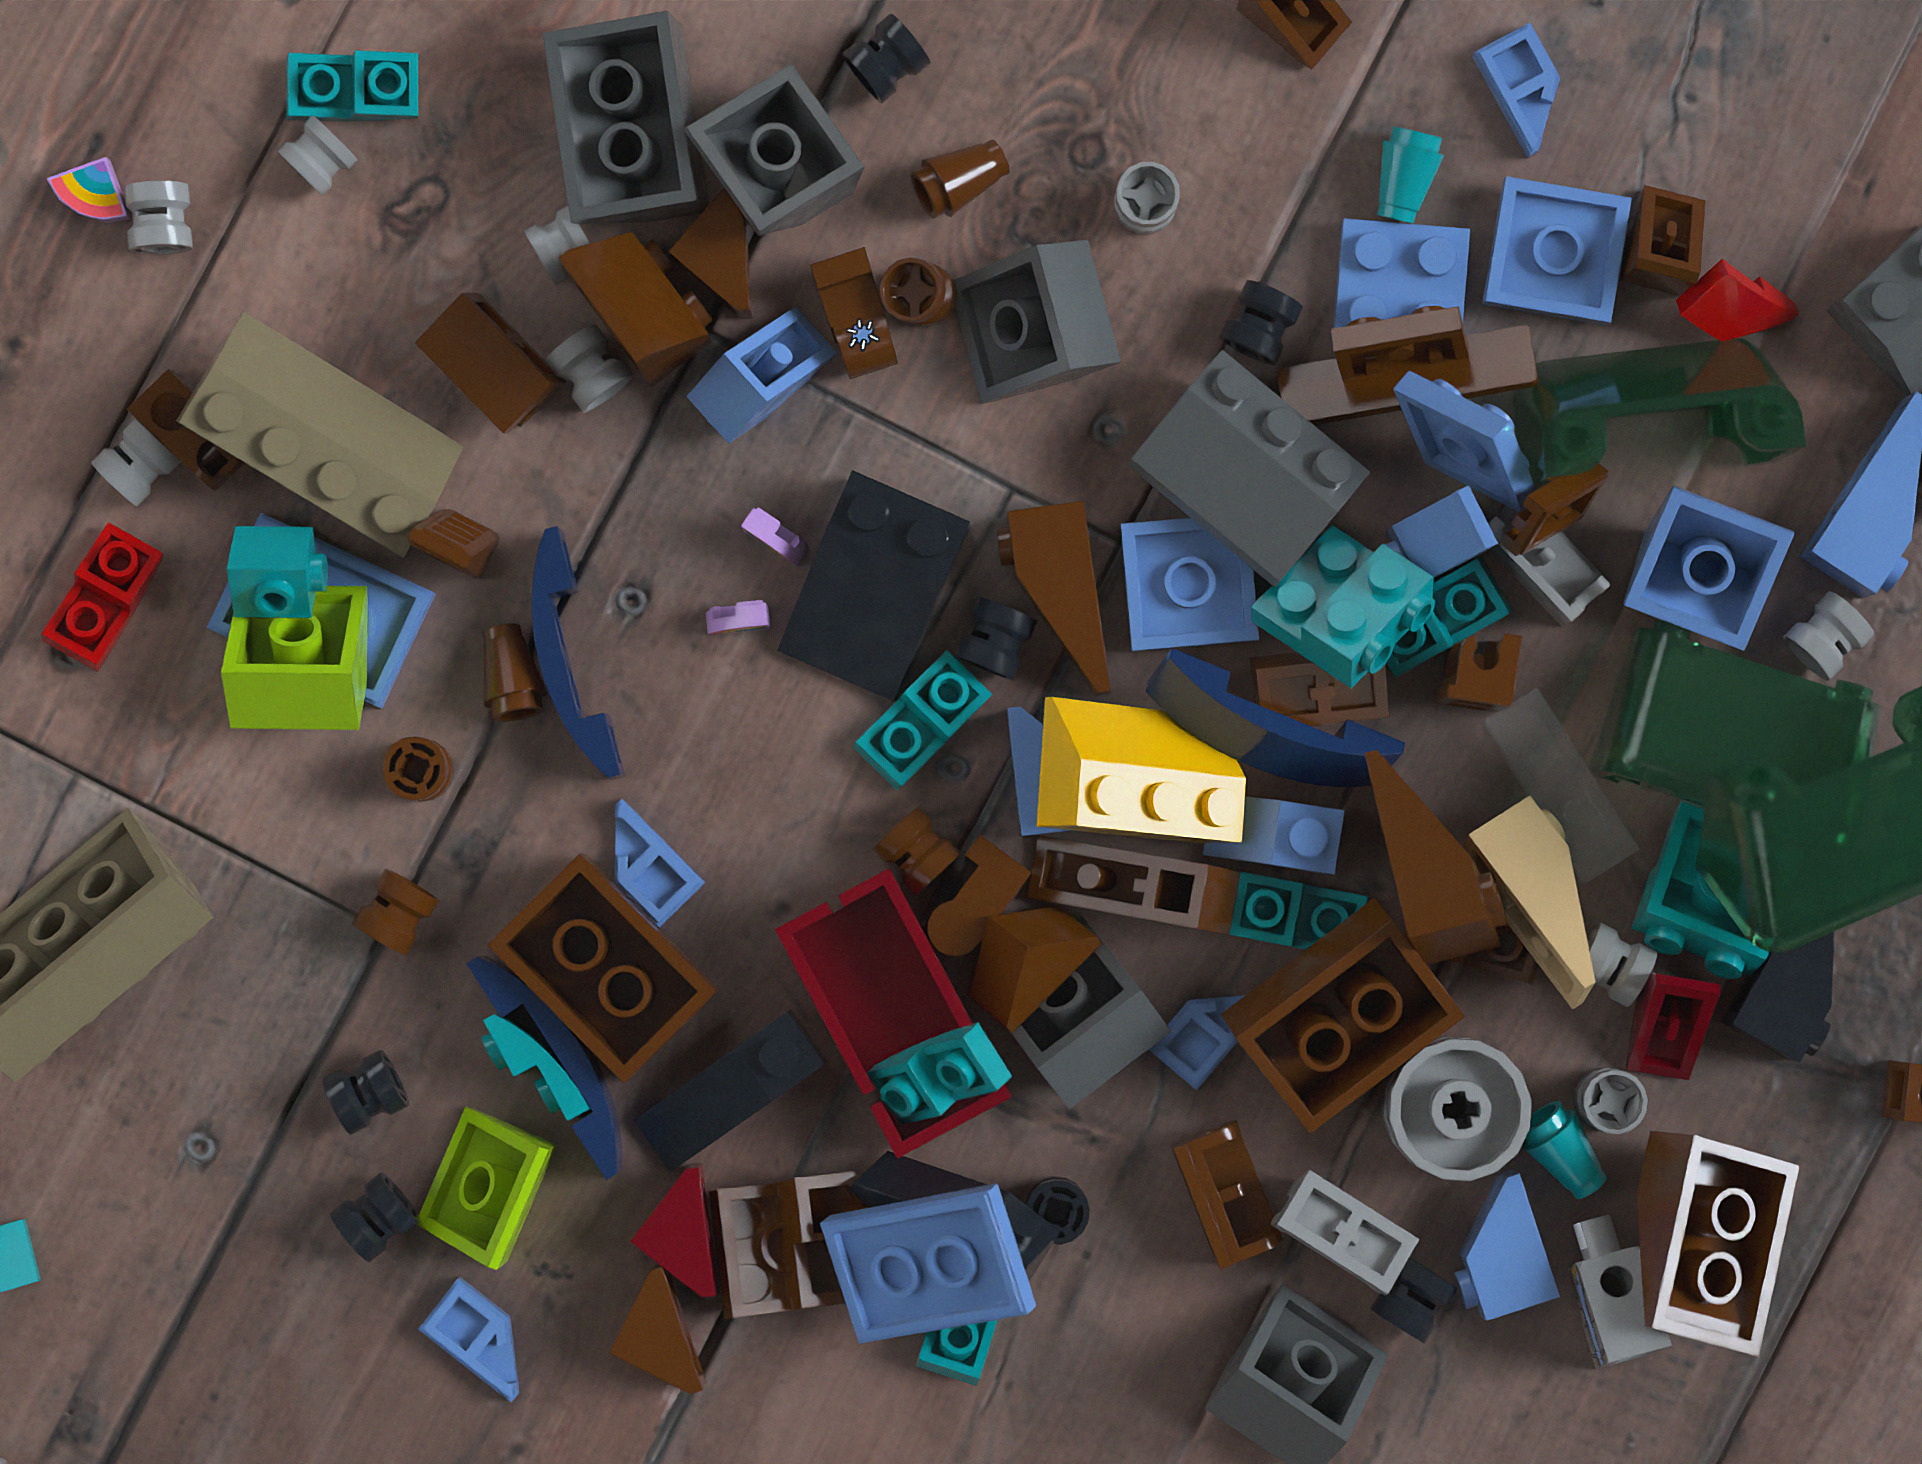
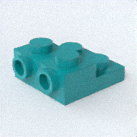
[1251,525,1435,689]
[1631,801,1801,979]

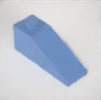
[1799,391,1922,598]

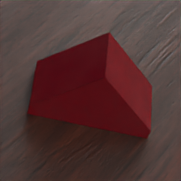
[1626,973,1720,1080]
[630,1163,719,1298]

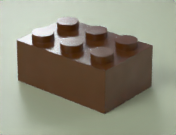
[487,853,720,1083]
[1221,898,1466,1134]

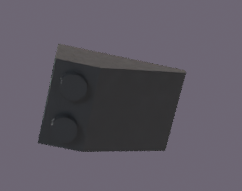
[777,470,970,702]

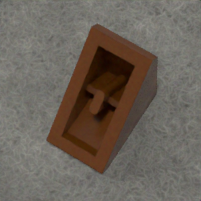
[1236,0,1352,70]
[1620,185,1706,296]
[668,188,753,319]
[969,906,1102,1033]
[609,1264,707,1394]

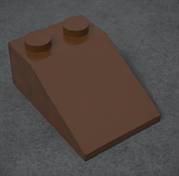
[558,232,713,387]
[1365,750,1508,965]
[1636,1131,1799,1356]

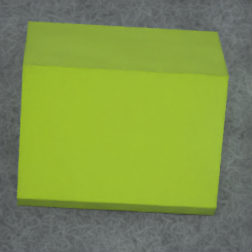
[417,1106,558,1270]

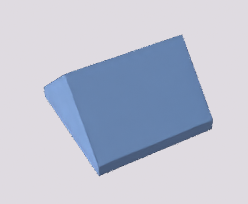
[1623,486,1795,651]

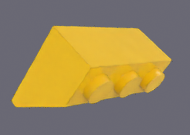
[1036,697,1246,843]

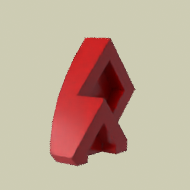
[1676,258,1799,342]

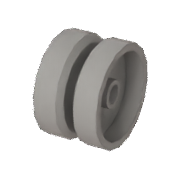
[1381,1036,1531,1181]

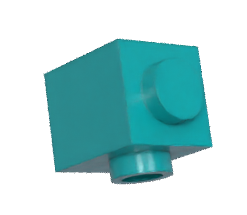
[227,526,328,618]

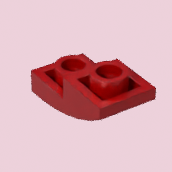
[41,522,164,672]

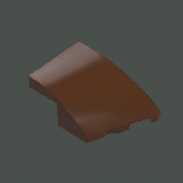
[709,1171,869,1319]

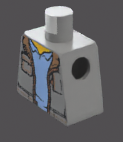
[1568,1215,1672,1369]

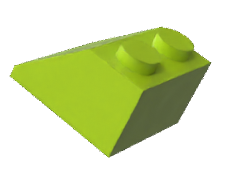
[221,586,368,730]

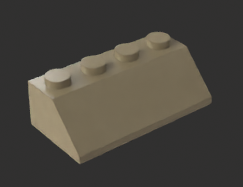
[176,311,464,558]
[0,807,214,1083]

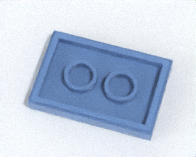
[207,513,436,709]
[820,1183,1036,1344]

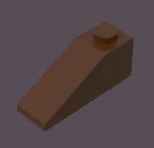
[996,500,1111,696]
[1027,835,1241,935]

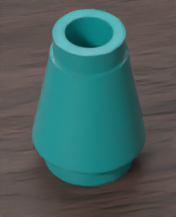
[1377,126,1444,224]
[1522,1101,1607,1199]

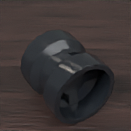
[842,14,930,104]
[1219,280,1303,365]
[955,597,1038,681]
[322,1050,409,1135]
[330,1172,421,1262]
[1025,1176,1090,1245]
[1370,1257,1458,1343]

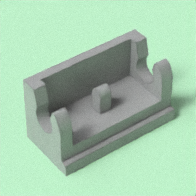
[1487,505,1610,626]
[1271,1170,1419,1295]

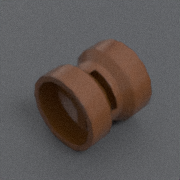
[879,257,957,327]
[382,736,454,802]
[873,806,962,895]
[352,868,440,956]

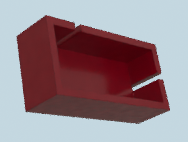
[775,868,1012,1159]

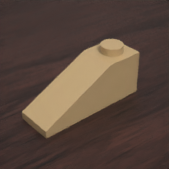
[1463,796,1595,1009]

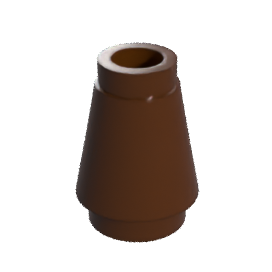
[911,139,1010,218]
[483,623,547,722]

